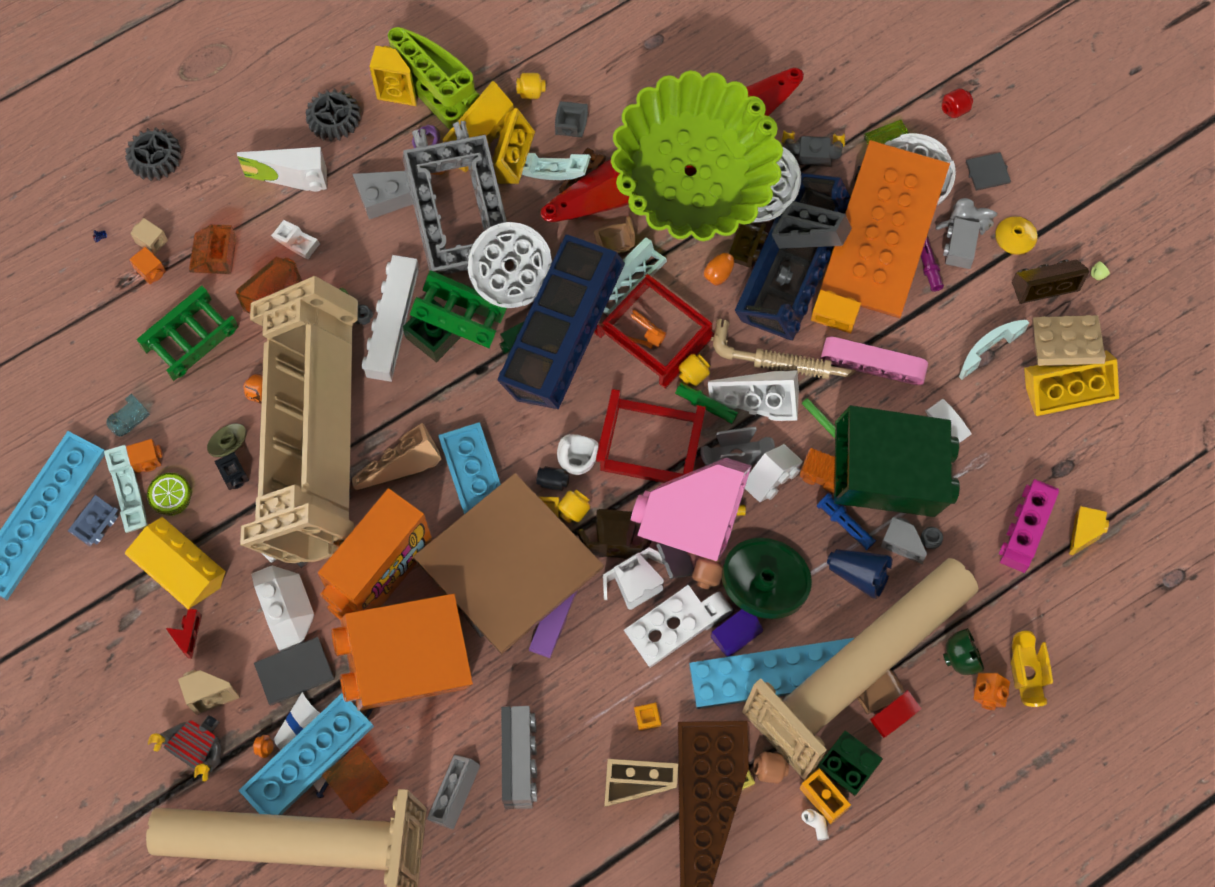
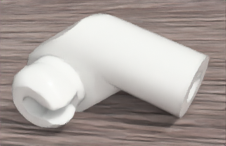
[801,809,829,841]

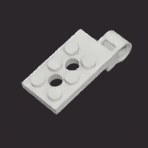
[624,585,734,668]

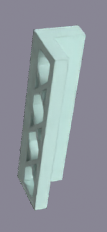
[603,237,667,316]

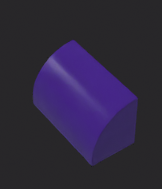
[711,609,763,657]

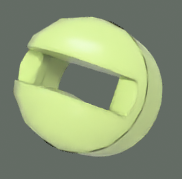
[1091,261,1110,280]

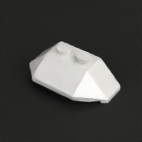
[251,565,315,652]

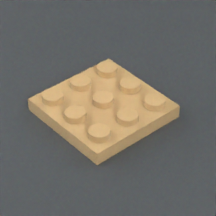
[1032,315,1105,366]

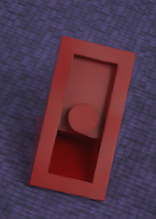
[166,609,202,659]

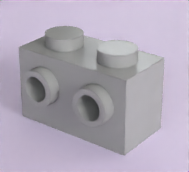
[943,218,980,269]

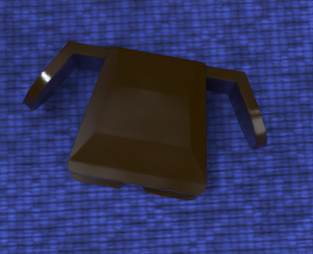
[578,509,652,559]

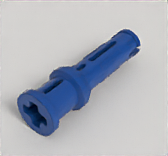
[816,493,876,551]

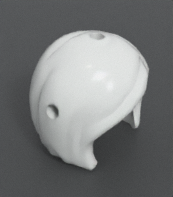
[557,434,599,475]

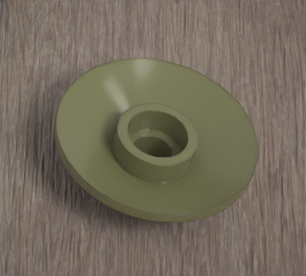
[207,423,247,457]

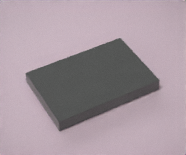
[254,637,334,706]

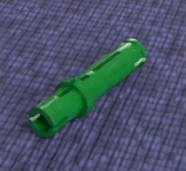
[675,382,739,424]

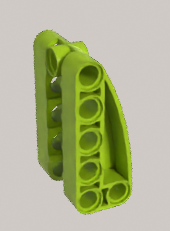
[388,27,480,129]

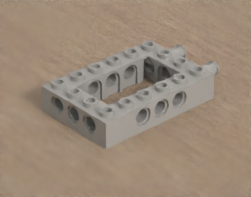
[403,121,512,275]

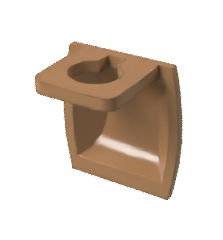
[594,216,636,256]

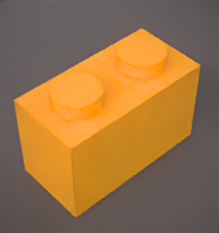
[811,290,861,334]
[799,768,851,825]

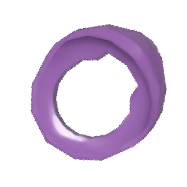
[412,125,440,148]

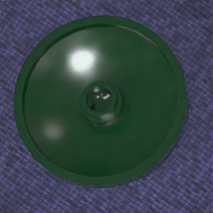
[722,538,812,619]

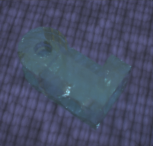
[106,393,150,437]

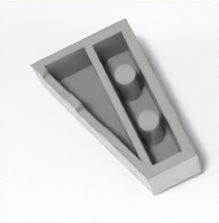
[353,171,413,220]

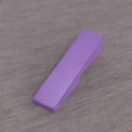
[529,590,578,658]

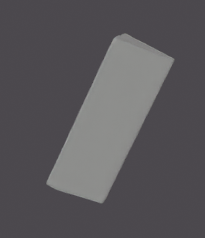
[427,754,480,829]

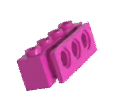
[999,479,1059,573]

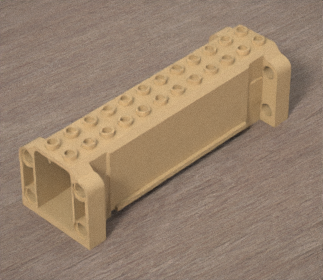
[240,276,358,563]

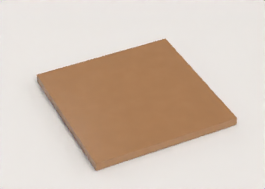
[413,473,604,655]

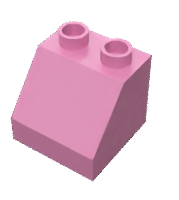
[631,458,752,561]

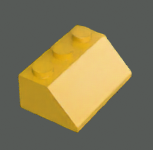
[369,46,417,106]
[492,108,535,184]

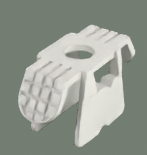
[603,547,664,610]

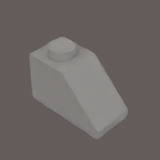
[881,517,927,564]

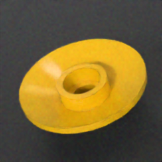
[995,217,1038,255]

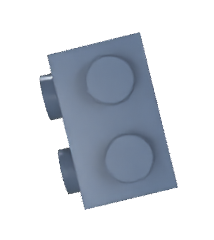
[68,495,118,546]

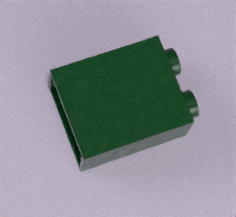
[834,405,960,517]

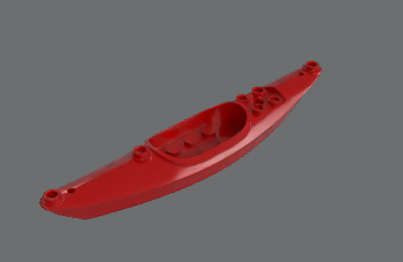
[540,68,804,222]

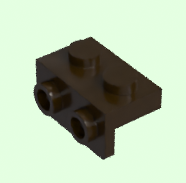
[729,223,768,268]

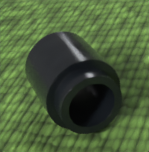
[536,466,570,491]

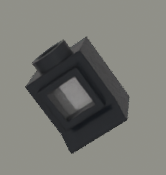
[214,452,249,490]

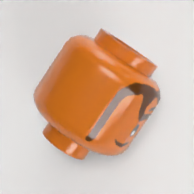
[244,374,263,405]

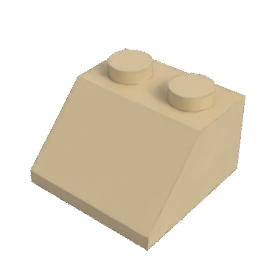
[178,670,240,715]

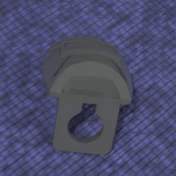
[555,101,588,137]

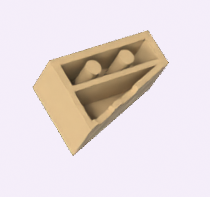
[604,759,678,807]

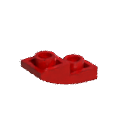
[870,690,921,738]

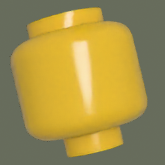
[516,73,546,99]
[678,354,711,386]
[558,490,590,523]

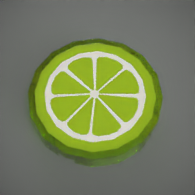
[147,473,192,516]

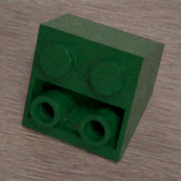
[817,730,883,796]

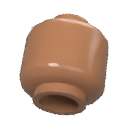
[692,557,723,590]
[753,752,789,784]

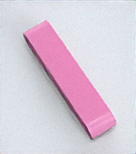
[821,337,928,385]

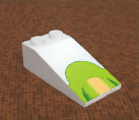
[237,147,327,192]

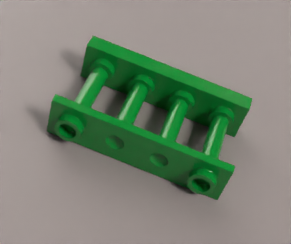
[410,270,507,348]
[136,286,239,381]

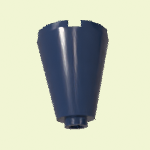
[827,549,893,599]

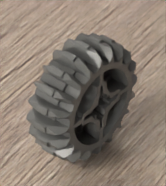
[305,88,361,142]
[125,127,182,181]

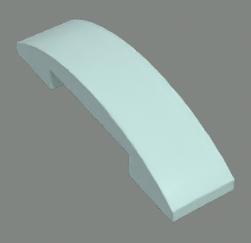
[522,153,591,180]
[959,320,1029,380]
[104,445,148,533]

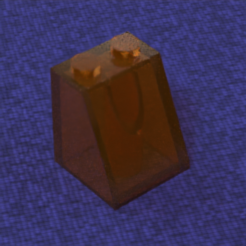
[235,256,302,313]

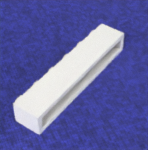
[362,255,419,382]

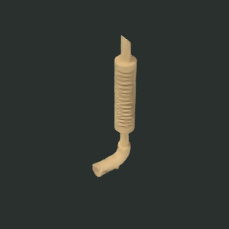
[711,319,856,379]

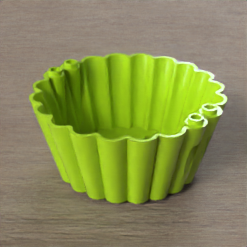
[611,70,783,241]

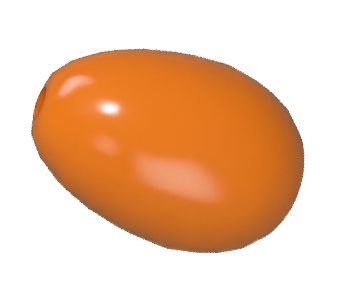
[704,253,734,286]

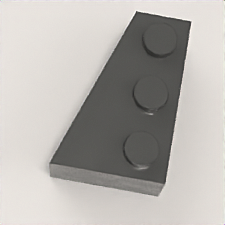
[772,201,852,248]

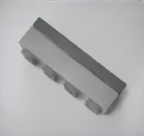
[501,706,537,809]

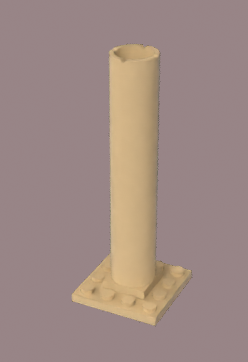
[742,558,979,781]
[146,789,427,887]

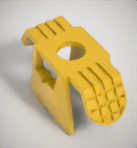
[1010,631,1053,707]

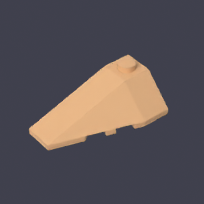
[352,423,442,490]

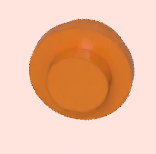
[253,735,274,758]

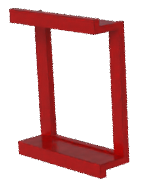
[594,274,714,389]
[596,389,706,483]

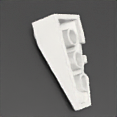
[708,371,799,421]

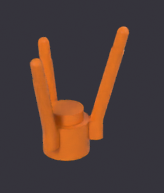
[627,310,666,349]

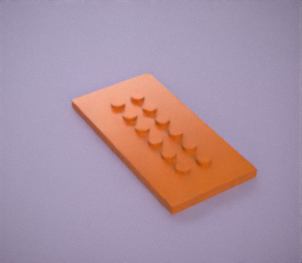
[819,140,950,318]

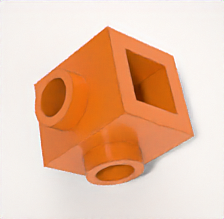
[973,673,1010,710]

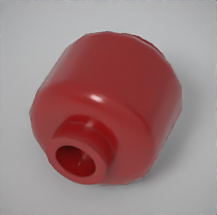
[942,88,973,118]

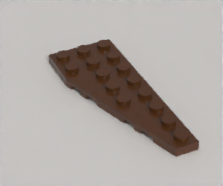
[678,721,749,887]

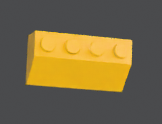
[442,81,514,173]
[1024,350,1119,416]
[125,517,226,610]

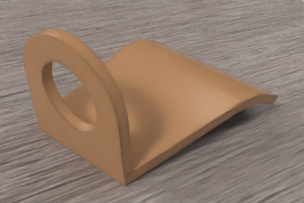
[857,669,905,714]

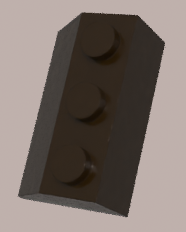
[1012,259,1089,304]

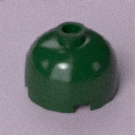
[943,628,984,675]

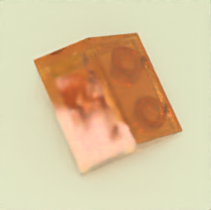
[189,224,237,274]

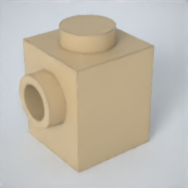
[130,218,168,256]

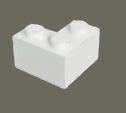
[745,444,803,502]

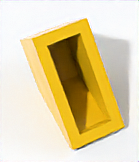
[1069,506,1109,555]

